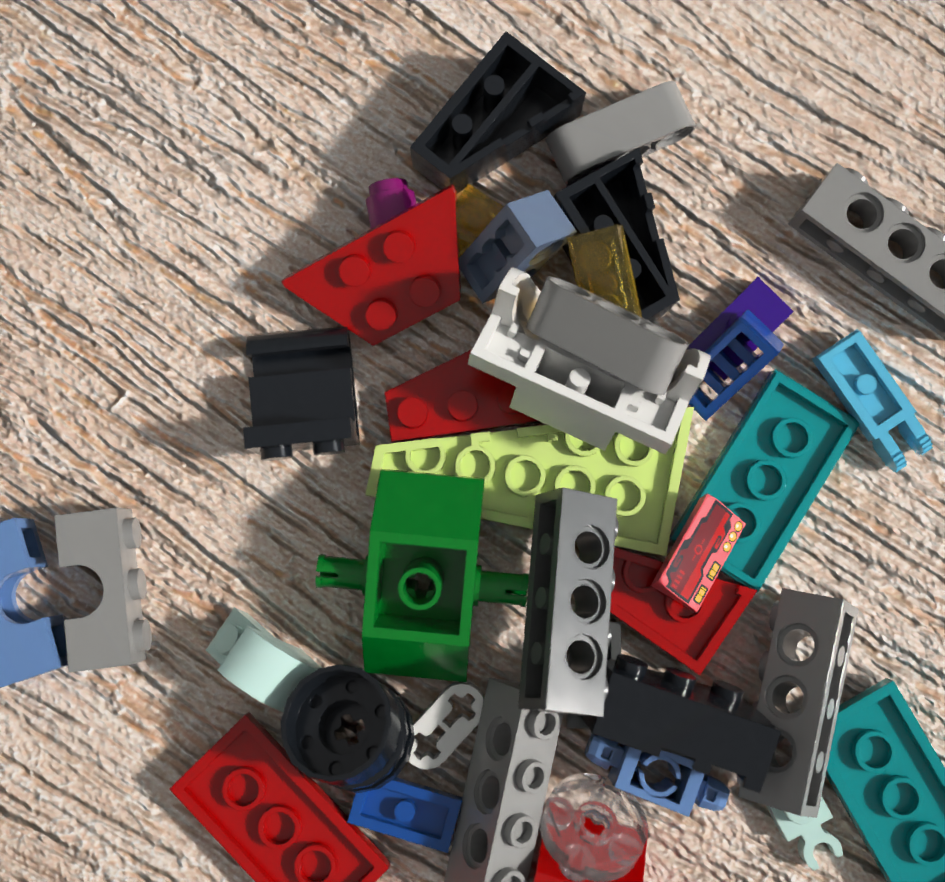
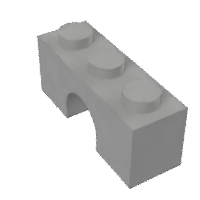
[54,508,152,673]

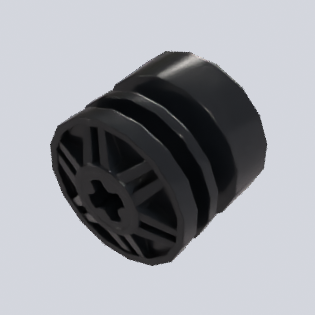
[281,664,415,793]

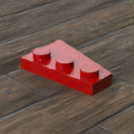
[610,547,757,675]

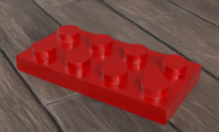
[169,712,391,882]

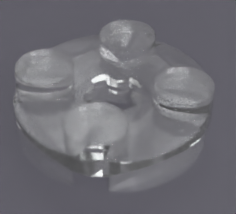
[540,773,649,882]

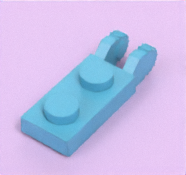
[811,329,933,472]

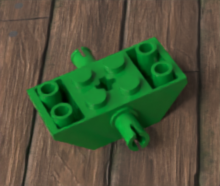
[315,469,529,682]

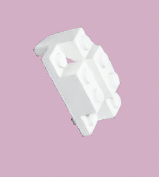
[468,267,711,454]

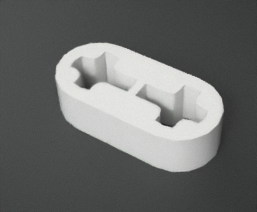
[409,682,484,770]

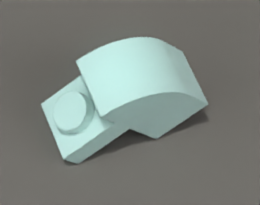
[206,607,322,712]

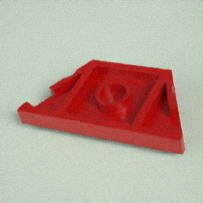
[281,184,461,346]

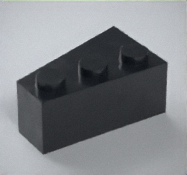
[410,31,586,193]
[553,148,680,322]

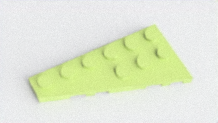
[365,407,694,556]

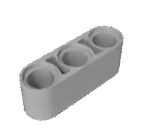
[546,81,696,186]
[526,276,689,395]

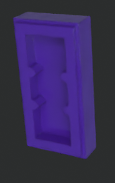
[686,277,794,381]

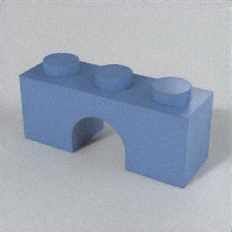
[0,518,68,688]

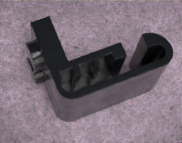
[243,327,360,461]

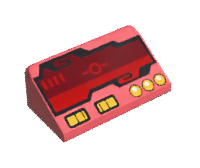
[650,493,746,613]

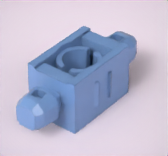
[584,734,730,817]

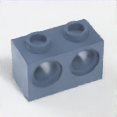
[459,190,577,304]

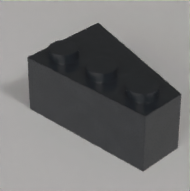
[580,654,781,793]

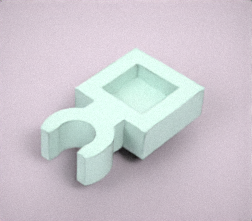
[766,796,843,871]

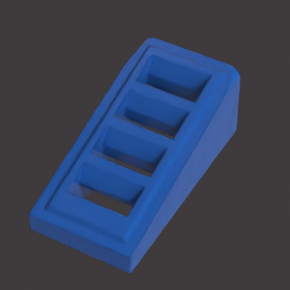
[688,309,784,421]

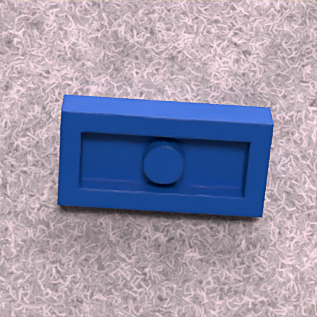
[347,777,463,853]

